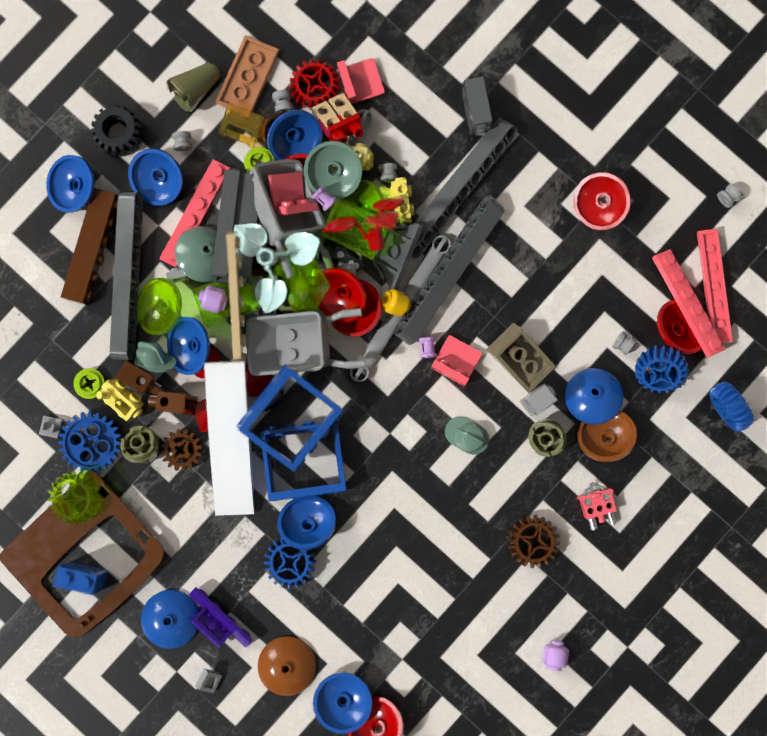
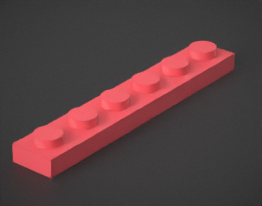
[159,160,231,268]
[697,229,733,343]
[652,249,726,358]

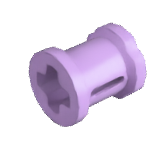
[311,185,337,211]
[418,337,437,358]

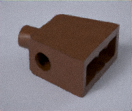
[116,360,162,395]
[148,391,198,415]

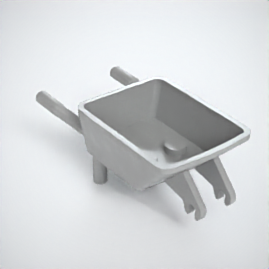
[250,159,334,279]
[246,308,366,376]

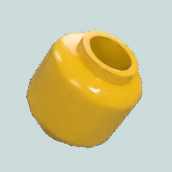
[381,289,411,317]

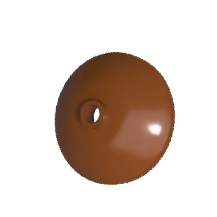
[578,411,637,462]
[258,636,316,696]

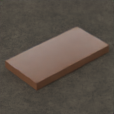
[215,35,280,118]

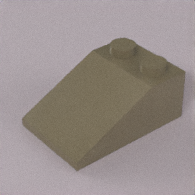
[486,323,556,393]

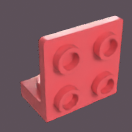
[337,58,384,104]
[268,172,317,215]
[431,335,482,386]

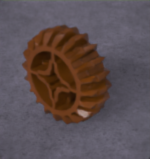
[507,515,560,568]

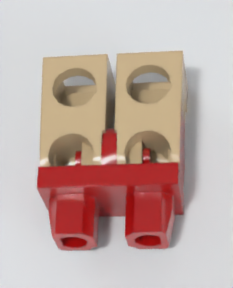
[311,93,364,144]

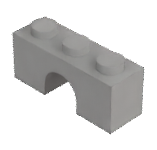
[519,384,557,416]

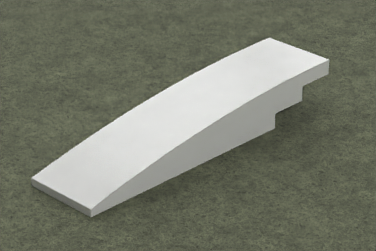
[204,361,255,516]

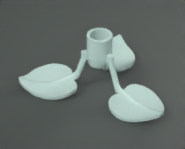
[234,223,320,313]

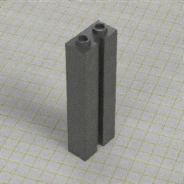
[211,169,260,285]

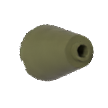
[166,62,220,112]

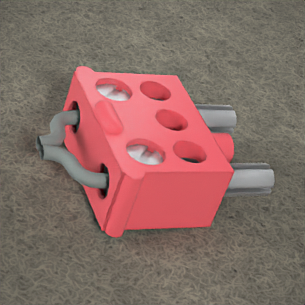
[577,482,617,530]

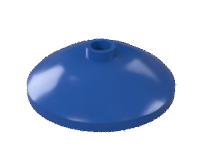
[267,110,322,160]
[128,148,183,205]
[46,155,94,213]
[167,317,210,375]
[565,368,623,425]
[277,496,336,550]
[141,589,199,649]
[313,672,372,734]

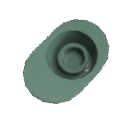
[134,341,176,372]
[445,417,489,455]

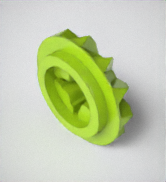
[244,147,274,171]
[74,368,105,399]

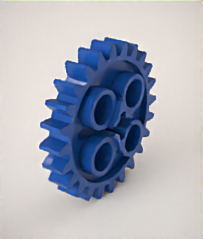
[58,411,122,473]

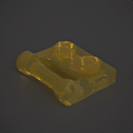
[218,103,265,149]

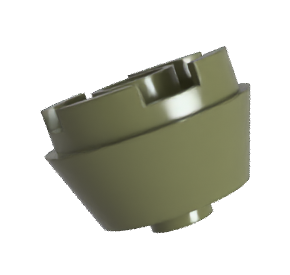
[528,419,567,457]
[120,426,159,464]

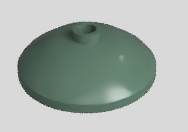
[304,141,362,200]
[175,226,217,282]

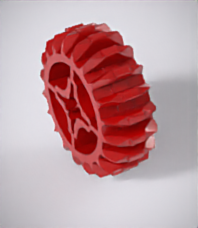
[290,59,340,110]

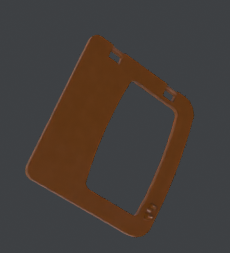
[0,471,164,637]

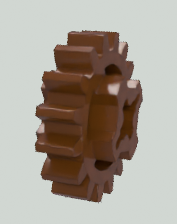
[160,429,203,471]

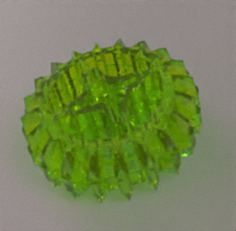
[47,472,101,525]

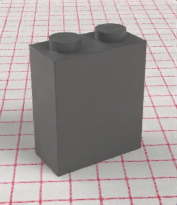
[462,77,492,137]

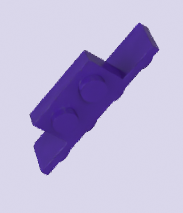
[189,587,252,649]

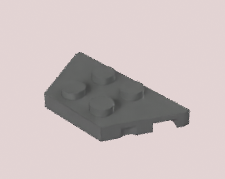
[372,224,424,290]

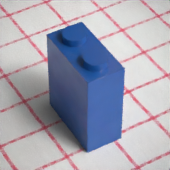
[53,562,109,595]

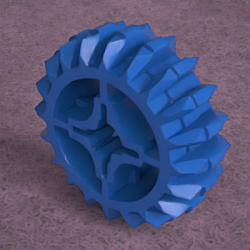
[635,345,689,394]
[709,381,754,432]
[264,538,316,589]

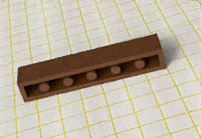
[61,188,118,306]

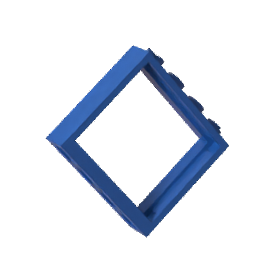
[236,364,343,472]
[260,420,347,502]

